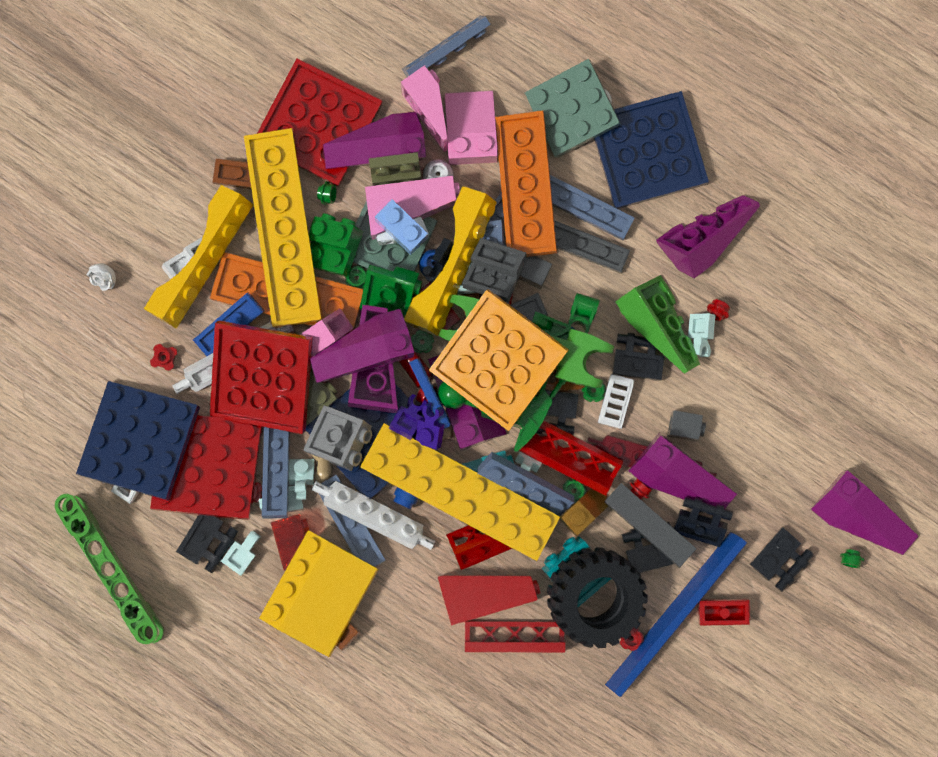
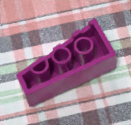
[348,305,398,413]

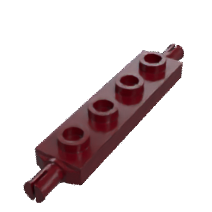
[587,434,717,477]

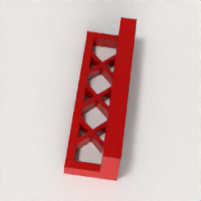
[519,421,624,496]
[446,525,512,570]
[465,621,565,653]

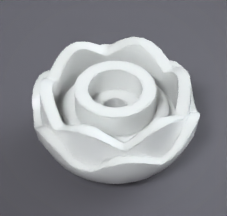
[423,159,453,179]
[87,263,116,291]

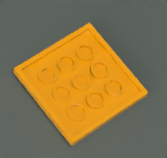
[429,289,569,431]

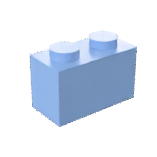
[375,199,428,255]

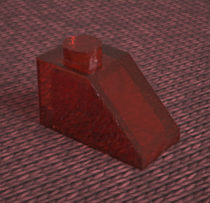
[271,514,310,571]

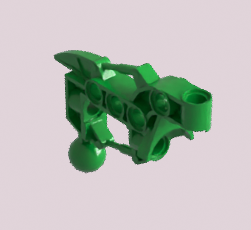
[438,293,600,452]

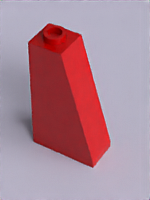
[438,576,541,625]

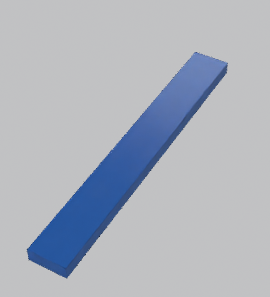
[605,532,747,697]

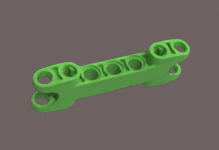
[439,295,615,388]
[55,494,164,644]

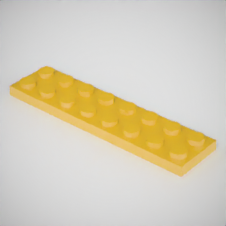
[244,128,322,328]
[360,423,560,561]

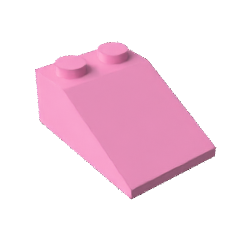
[401,65,448,152]
[445,91,497,165]

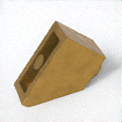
[560,488,608,536]

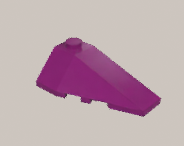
[323,112,426,169]
[656,195,760,279]
[310,309,414,383]
[428,355,507,451]
[628,432,737,509]
[811,470,918,555]

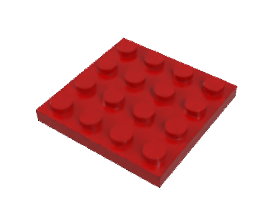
[257,58,383,187]
[210,321,313,434]
[150,415,262,520]

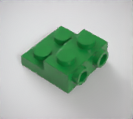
[309,213,364,277]
[360,265,422,323]

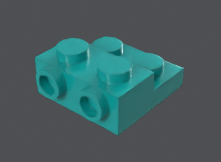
[541,536,611,607]

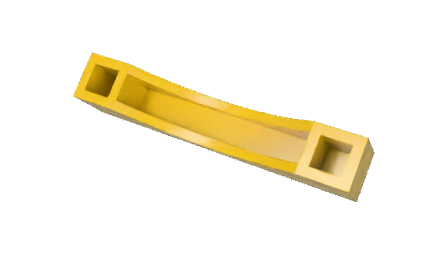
[144,185,253,329]
[404,186,497,336]

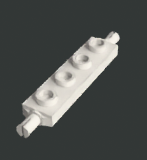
[172,322,294,394]
[312,481,435,550]

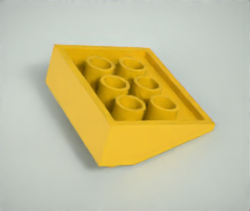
[259,530,379,657]

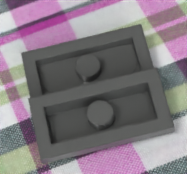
[462,238,526,303]

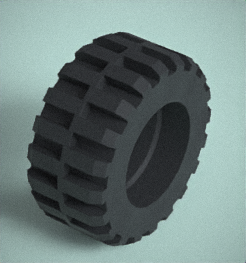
[547,547,648,649]

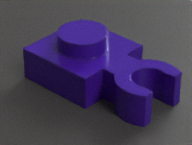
[389,394,427,440]
[415,402,445,450]

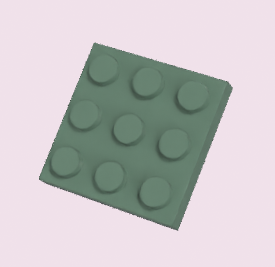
[525,59,621,158]
[353,201,438,272]

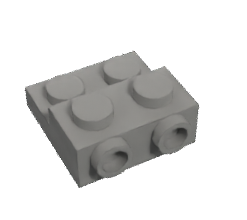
[303,405,372,471]

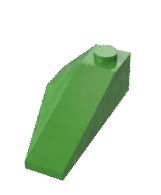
[615,275,700,374]

